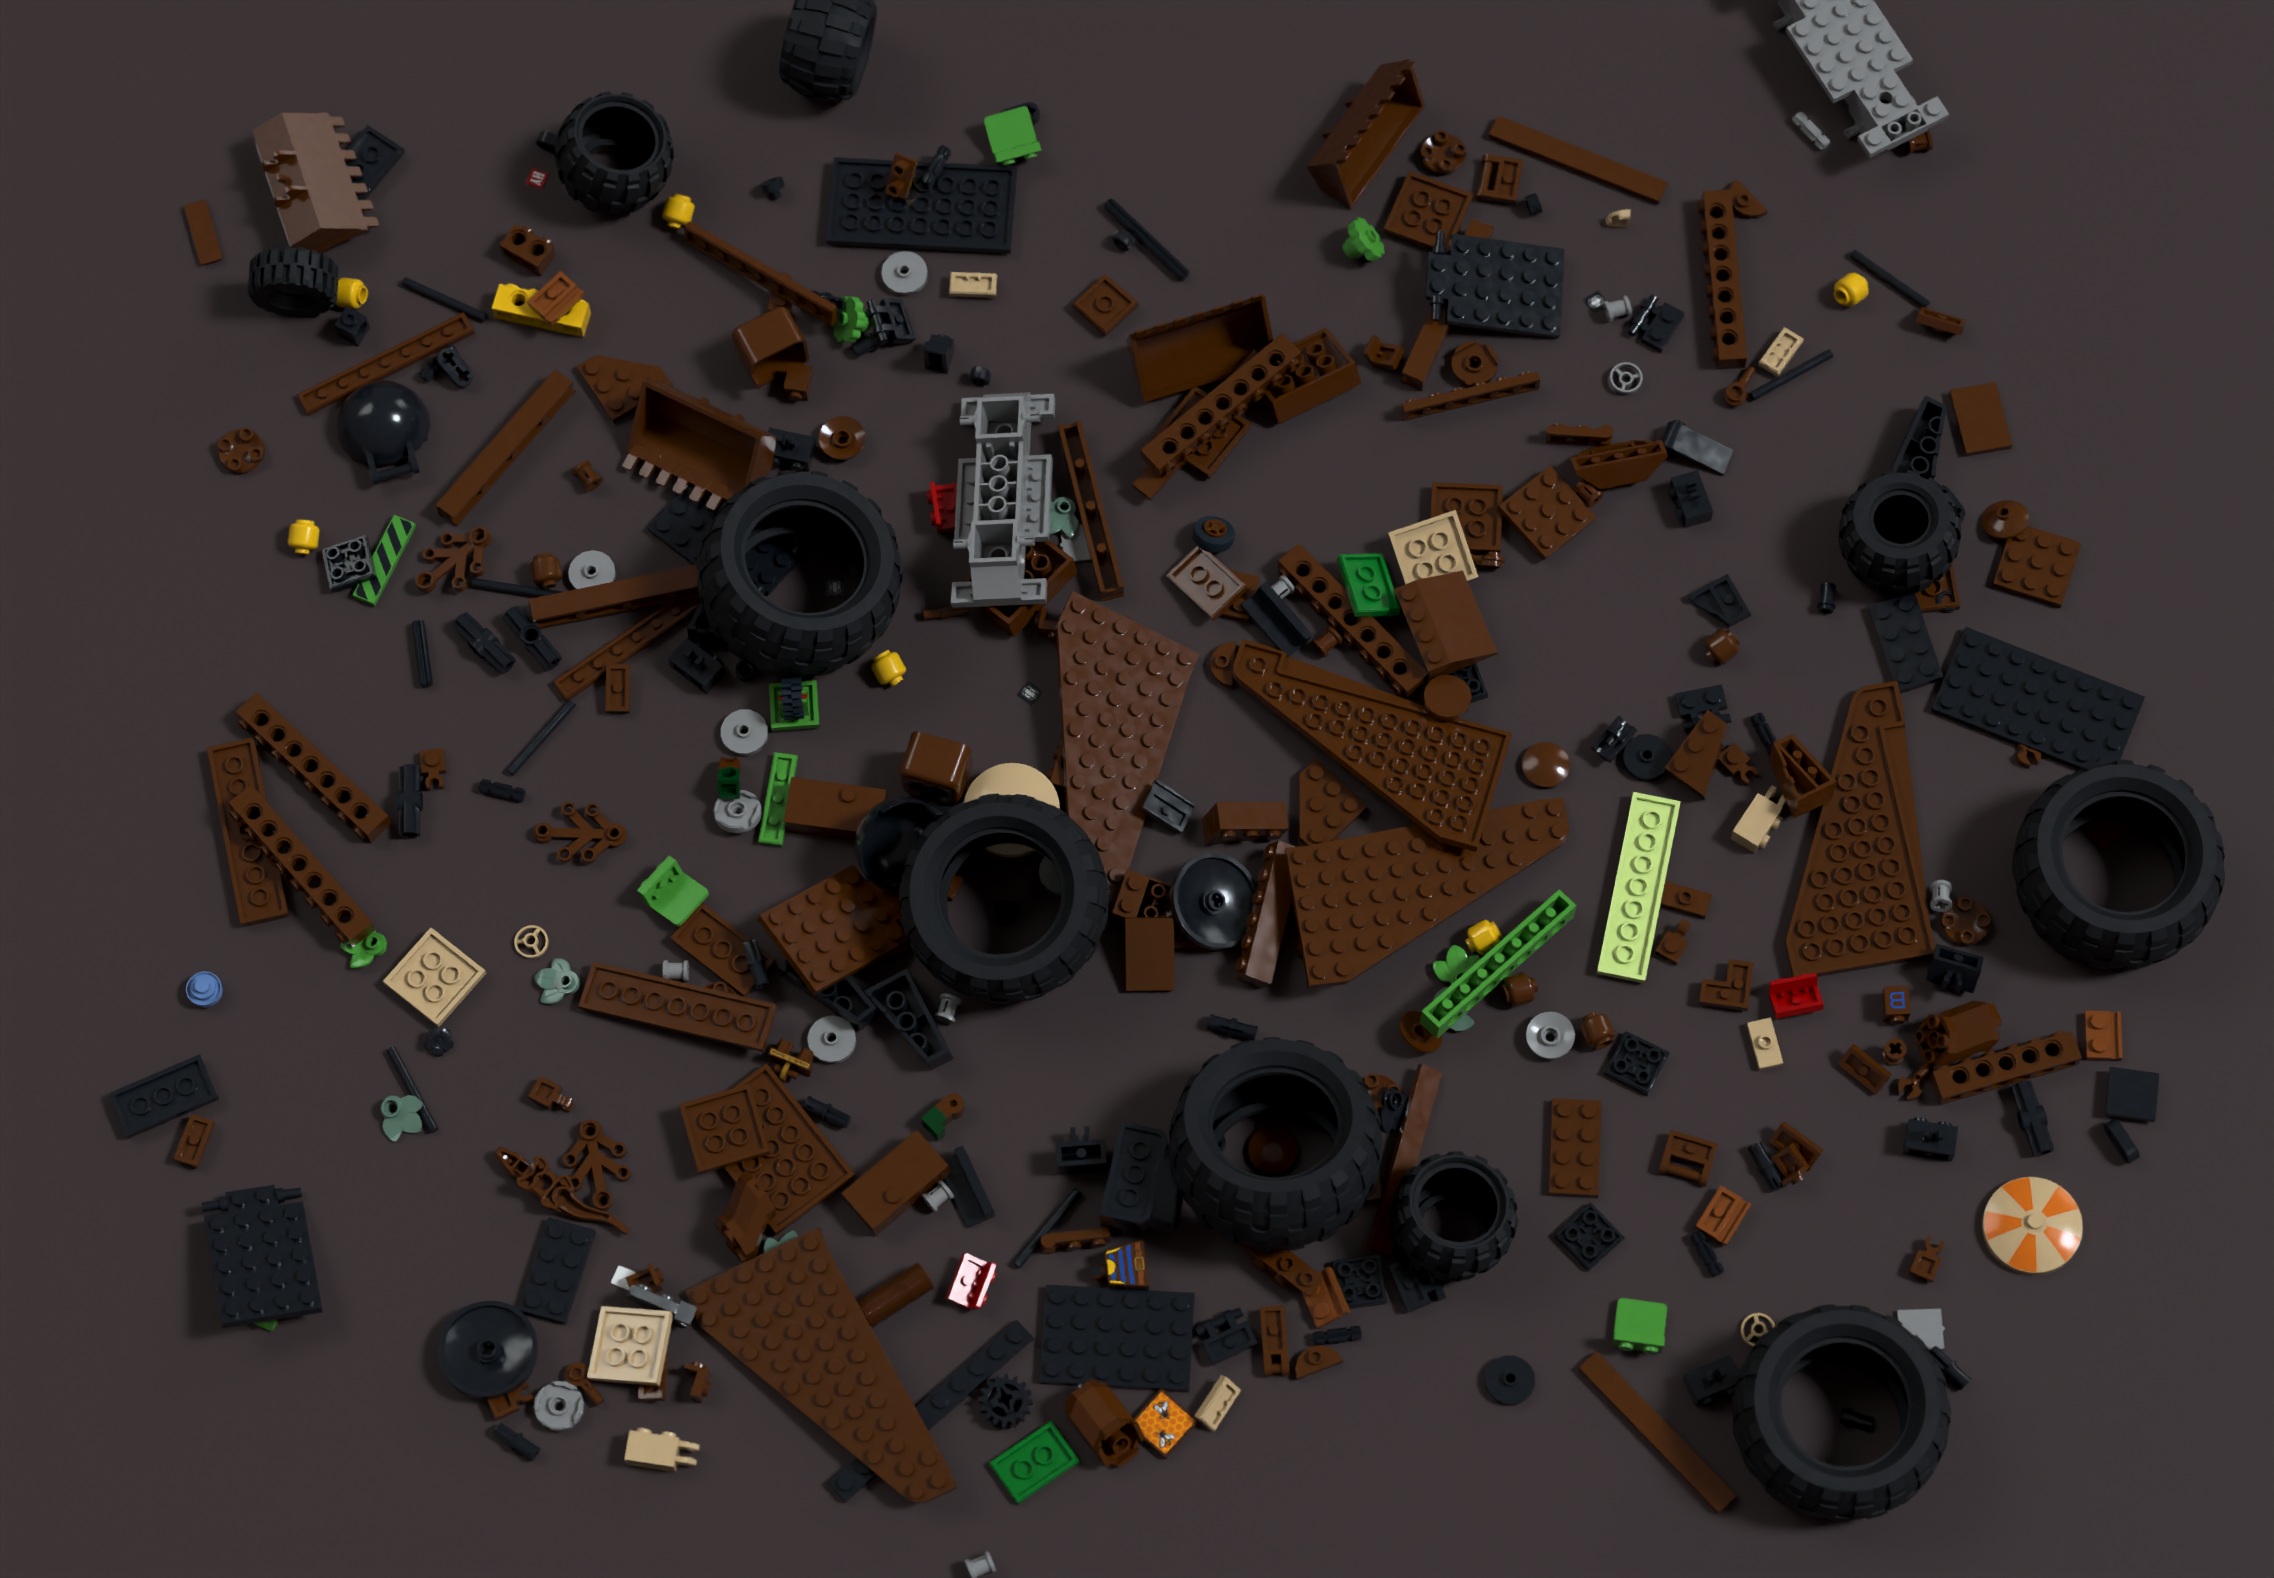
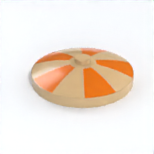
[1982,1177,2083,1275]

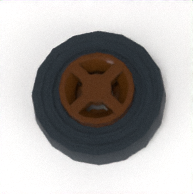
[1192,516,1235,553]

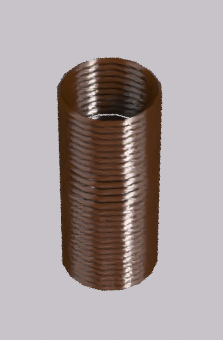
[857,1262,934,1328]

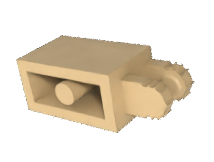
[1731,785,1786,854]
[624,1428,699,1472]

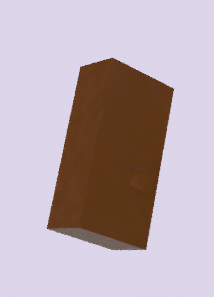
[783,777,888,840]
[841,1130,951,1236]

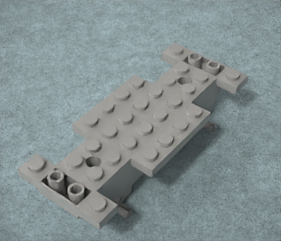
[1773,0,1949,158]
[951,392,1055,608]

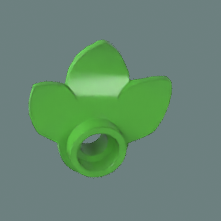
[340,931,387,969]
[1433,945,1480,985]

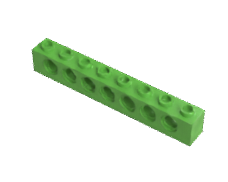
[1420,889,1577,1039]

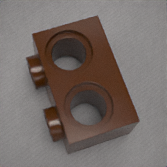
[500,224,556,277]

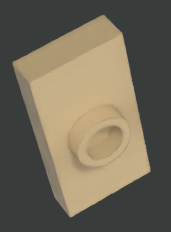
[949,272,997,298]
[1758,327,1804,377]
[1746,1018,1783,1071]
[1195,1375,1241,1431]

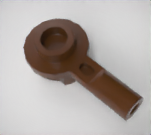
[1723,366,1756,407]
[1471,552,1505,569]
[565,1362,604,1406]

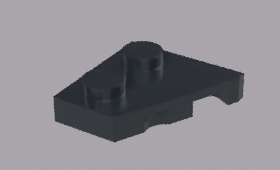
[1688,574,1751,627]

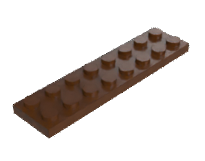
[207,737,289,927]
[579,961,778,1052]

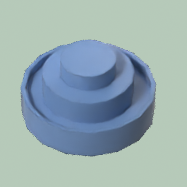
[186,971,223,1008]

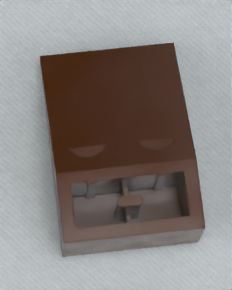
[1108,869,1182,938]

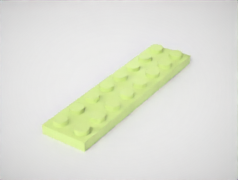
[1597,792,1681,984]

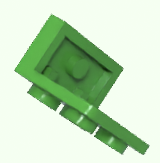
[984,106,1041,166]
[637,856,709,926]
[1612,1298,1667,1354]

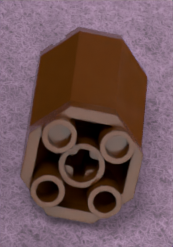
[1914,1001,2001,1065]
[714,1171,777,1262]
[1065,1379,1145,1467]

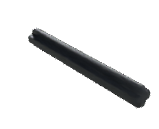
[1104,198,1189,281]

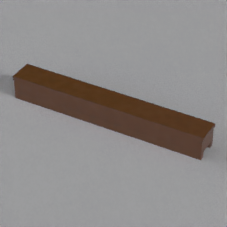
[1401,219,1494,391]
[435,369,576,526]
[1058,420,1124,602]
[529,565,699,629]

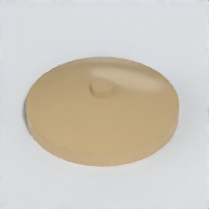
[964,763,1060,858]

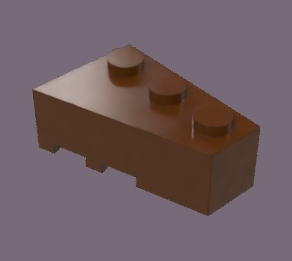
[1665,710,1729,799]
[1768,734,1837,818]
[1202,802,1288,846]

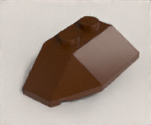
[1570,440,1668,489]

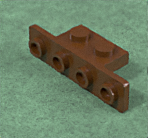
[1240,1243,1324,1297]

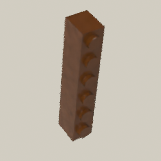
[1235,840,1295,989]

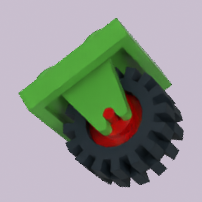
[769,676,820,731]

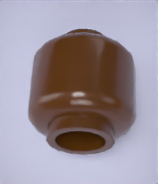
[529,553,562,589]
[1704,629,1740,664]
[1500,972,1538,1007]
[1579,1012,1615,1050]

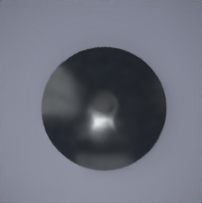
[1169,853,1257,950]
[438,1301,538,1399]

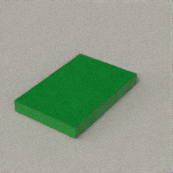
[1337,553,1401,617]
[989,1421,1080,1505]

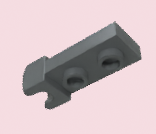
[625,1284,697,1328]

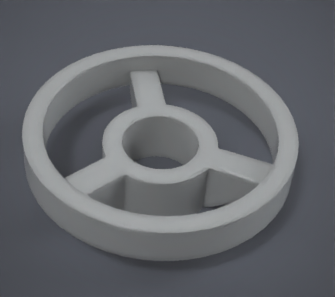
[1610,362,1643,394]

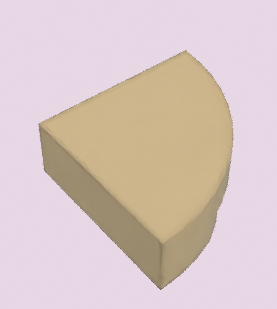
[1606,209,1630,227]

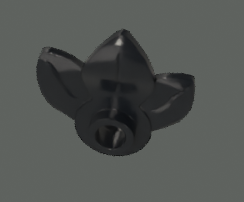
[1380,1088,1409,1133]

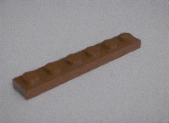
[1401,371,1540,421]

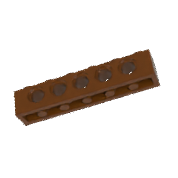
[1930,1031,2082,1106]

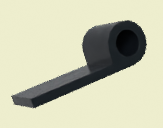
[1661,420,1733,475]

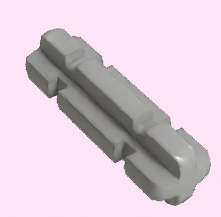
[1792,112,1830,150]

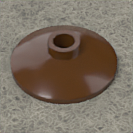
[819,416,866,460]
[1982,500,2029,539]
[1399,1011,1442,1053]

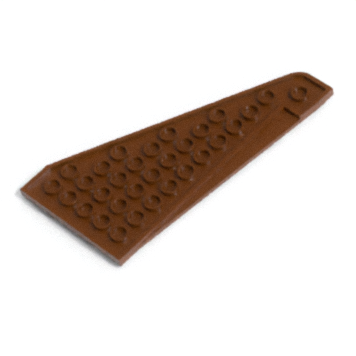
[1055,591,1200,915]
[1233,639,1512,852]
[1785,681,1935,977]
[1284,797,1569,988]
[686,1227,958,1503]

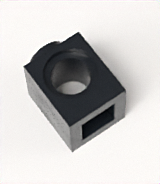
[334,306,370,346]

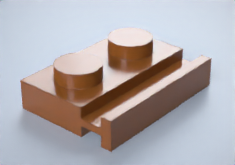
[527,271,585,326]
[2084,1011,2123,1061]
[1695,1186,1751,1247]
[1302,1267,1351,1328]

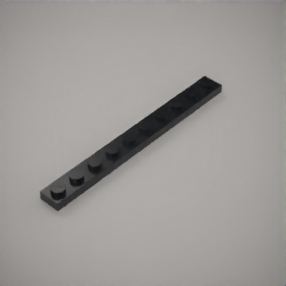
[828,1320,1034,1503]

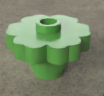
[1342,217,1385,262]
[832,296,873,343]

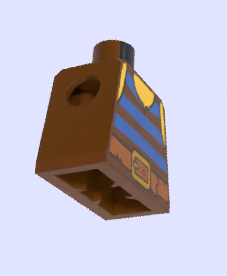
[1091,1240,1149,1290]

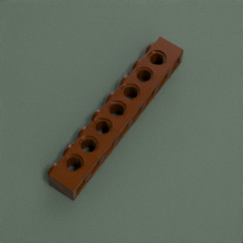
[1698,190,1747,369]
[1141,333,1301,478]
[1278,543,1428,699]
[236,692,392,843]
[229,785,375,948]

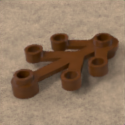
[415,526,492,593]
[533,802,627,864]
[563,1120,631,1211]

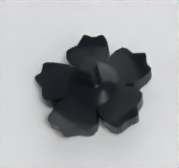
[424,1027,454,1056]

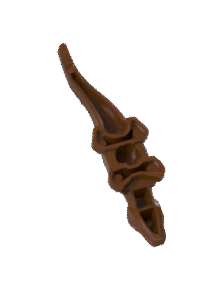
[494,1147,628,1235]

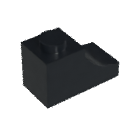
[923,334,955,374]

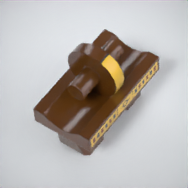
[885,152,918,199]
[768,1039,814,1083]

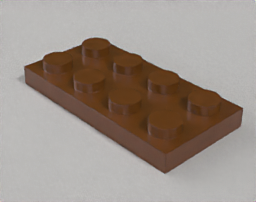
[670,903,776,997]
[1549,1098,1601,1198]

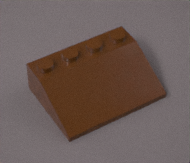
[1259,327,1361,424]
[962,541,1078,638]
[1394,570,1498,680]

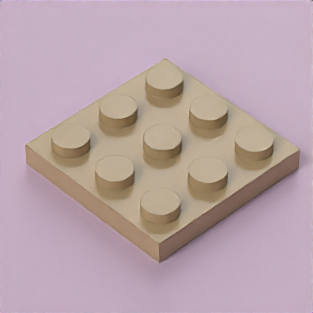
[1388,510,1478,584]
[383,928,487,1028]
[587,1306,674,1386]

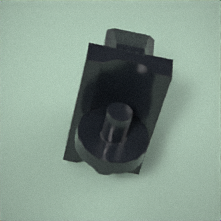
[1591,715,1637,763]

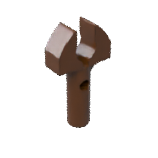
[2015,744,2041,769]
[1897,1062,1933,1102]

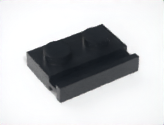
[1139,779,1196,835]

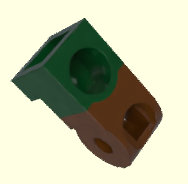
[717,757,741,799]
[921,1093,965,1141]

